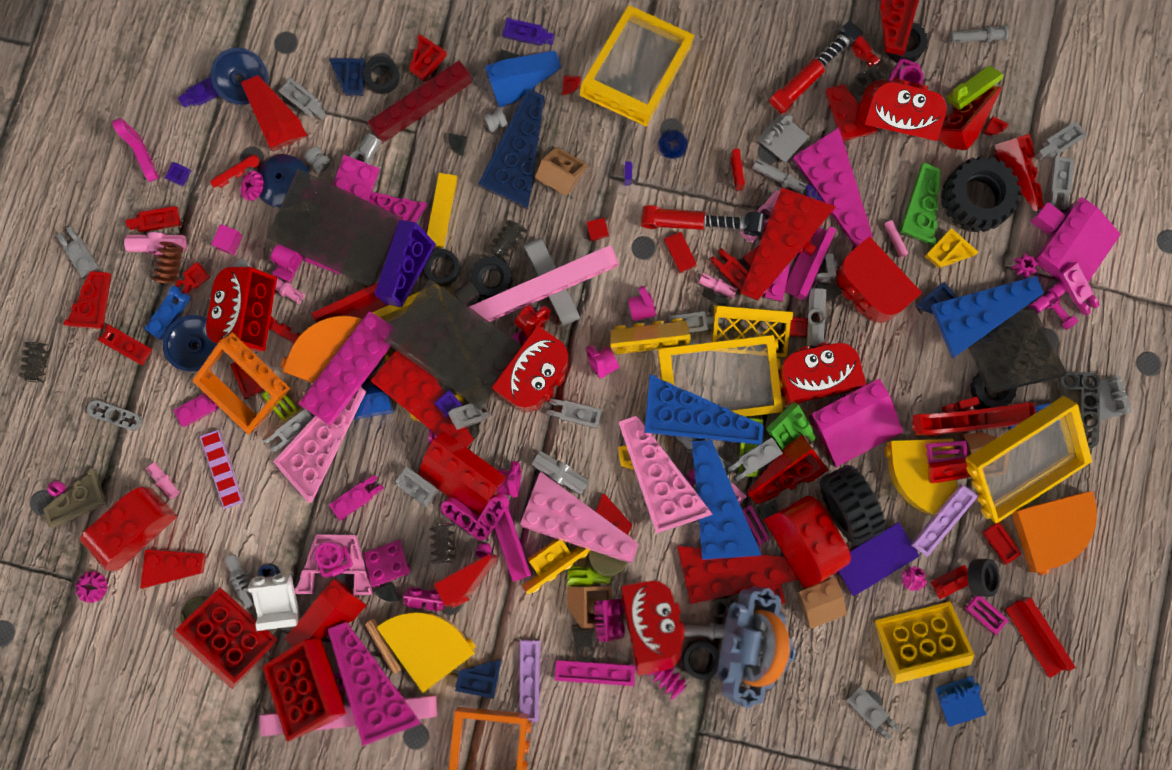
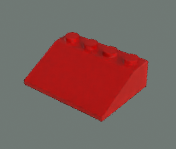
[418,431,507,516]
[434,554,498,608]
[174,587,278,689]
[262,639,346,742]

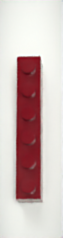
[368,60,472,144]

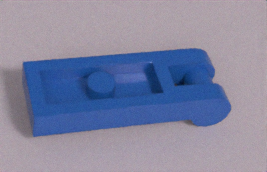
[144,285,191,340]

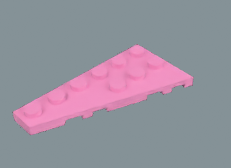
[273,386,366,503]
[619,416,713,534]
[520,471,639,564]

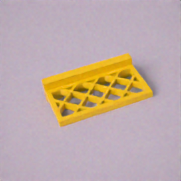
[711,305,793,357]

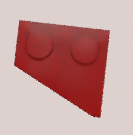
[409,34,447,82]
[596,494,632,535]

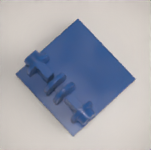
[935,676,986,727]

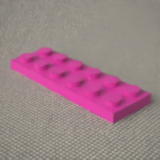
[305,155,380,275]
[298,311,401,426]

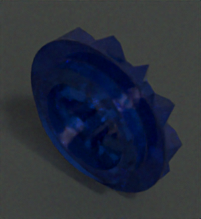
[658,130,688,159]

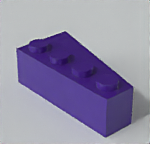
[375,220,436,308]

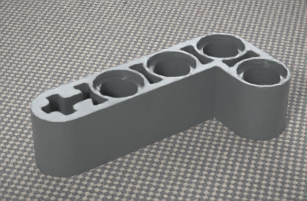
[1058,372,1100,448]

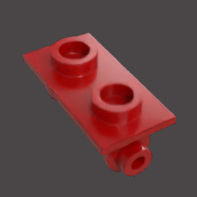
[930,564,968,600]

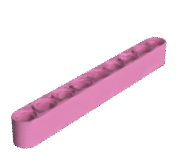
[458,246,619,331]
[259,695,438,736]

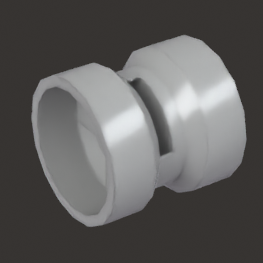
[483,108,508,133]
[304,146,331,173]

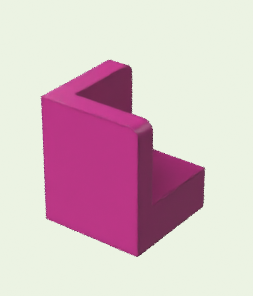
[1030,203,1066,235]
[211,225,243,256]

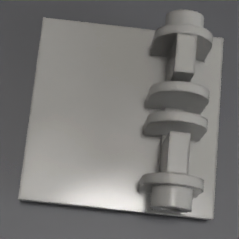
[757,113,809,163]
[1086,376,1132,420]

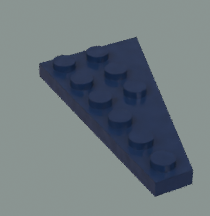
[478,88,545,209]

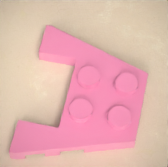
[295,534,373,595]

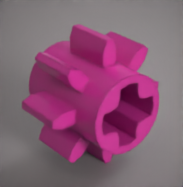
[1012,253,1038,278]
[901,566,927,591]

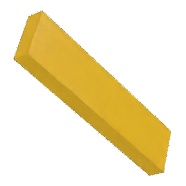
[427,173,458,248]

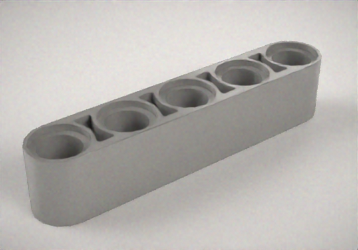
[523,237,580,326]

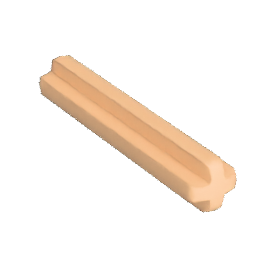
[365,619,402,674]

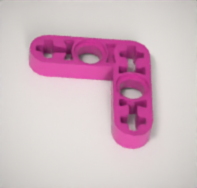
[112,117,159,182]
[441,493,509,541]

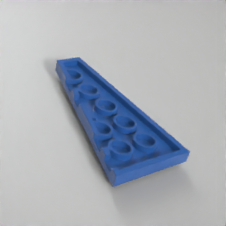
[931,276,1044,359]
[644,374,763,445]
[692,440,762,560]

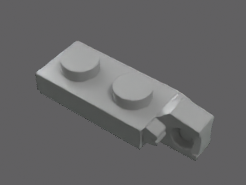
[278,78,326,121]
[1035,121,1087,161]
[668,311,722,333]

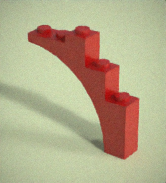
[912,402,1036,437]

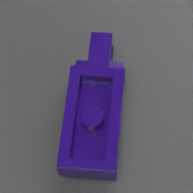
[502,18,554,46]
[178,77,219,108]

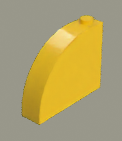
[884,439,957,516]
[376,612,477,693]

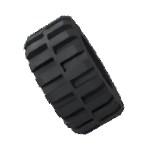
[941,156,1021,232]
[819,465,886,545]

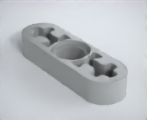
[87,400,143,431]

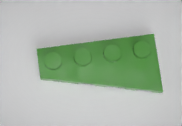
[899,163,941,246]

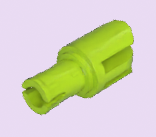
[567,566,611,587]

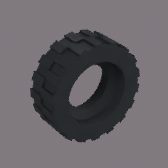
[884,21,928,63]
[470,256,513,299]
[970,367,1017,409]

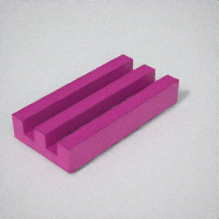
[925,441,968,464]
[742,505,770,546]
[964,595,1009,635]

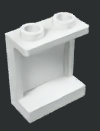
[247,574,300,631]

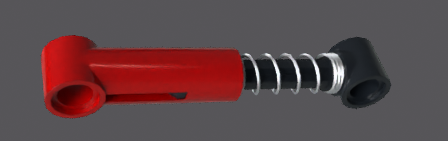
[768,20,864,115]
[641,205,765,236]

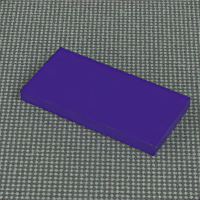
[838,522,920,596]

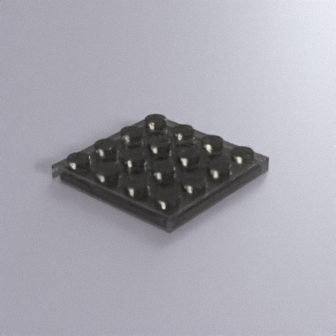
[968,309,1067,394]

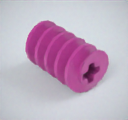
[647,667,687,700]

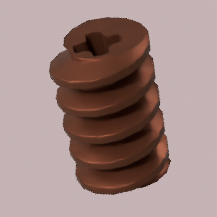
[152,241,183,284]

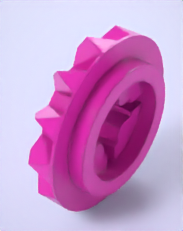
[240,171,263,201]
[75,571,107,603]

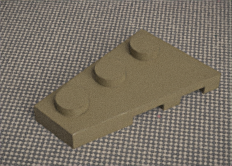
[43,468,107,528]

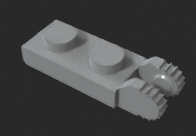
[1048,156,1074,210]
[57,226,100,279]
[546,398,602,429]
[448,401,492,430]
[262,407,314,452]
[727,437,783,482]
[846,686,900,740]

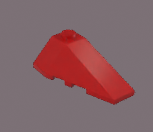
[241,75,308,151]
[938,86,1001,150]
[995,134,1044,211]
[747,435,829,504]

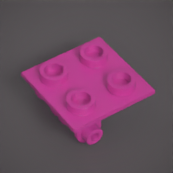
[363,540,411,587]
[594,598,625,642]

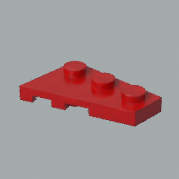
[825,84,878,142]
[63,271,112,330]
[140,550,206,589]

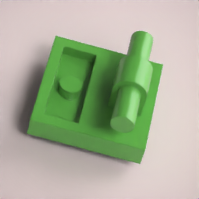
[766,402,815,451]

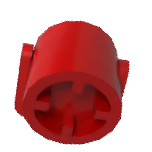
[514,305,550,337]

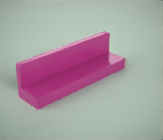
[785,226,836,300]
[490,503,532,582]

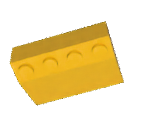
[611,318,690,355]
[875,601,975,684]

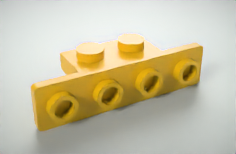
[522,539,591,595]

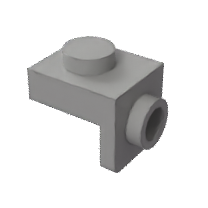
[814,253,838,284]

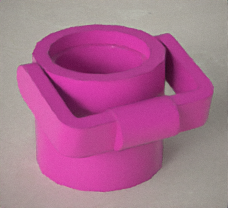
[889,59,924,85]
[628,286,656,322]
[586,345,620,379]
[497,461,522,497]
[315,542,353,578]

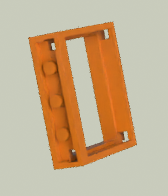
[192,333,290,435]
[449,706,532,770]

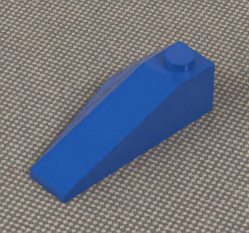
[485,50,561,108]
[353,378,395,420]

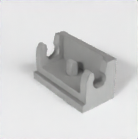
[395,466,440,508]

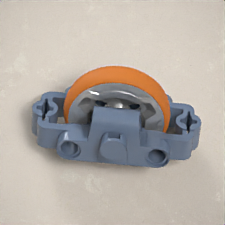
[717,586,796,708]

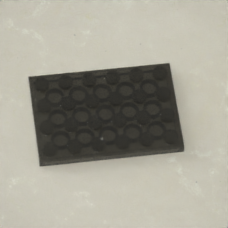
[267,168,403,287]
[384,279,522,410]

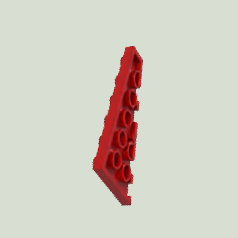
[879,0,919,56]
[740,188,836,301]
[371,336,474,448]
[677,546,798,604]

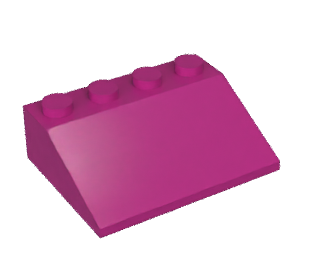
[1034,197,1121,282]
[808,378,903,467]

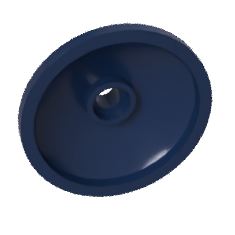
[210,48,268,105]
[257,154,311,209]
[163,315,218,372]

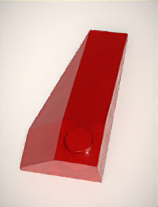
[285,579,367,647]

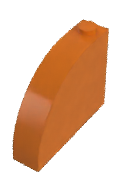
[280,316,363,384]
[1012,491,1097,575]

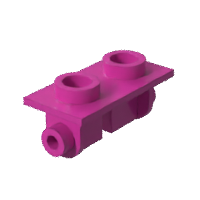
[403,587,444,612]

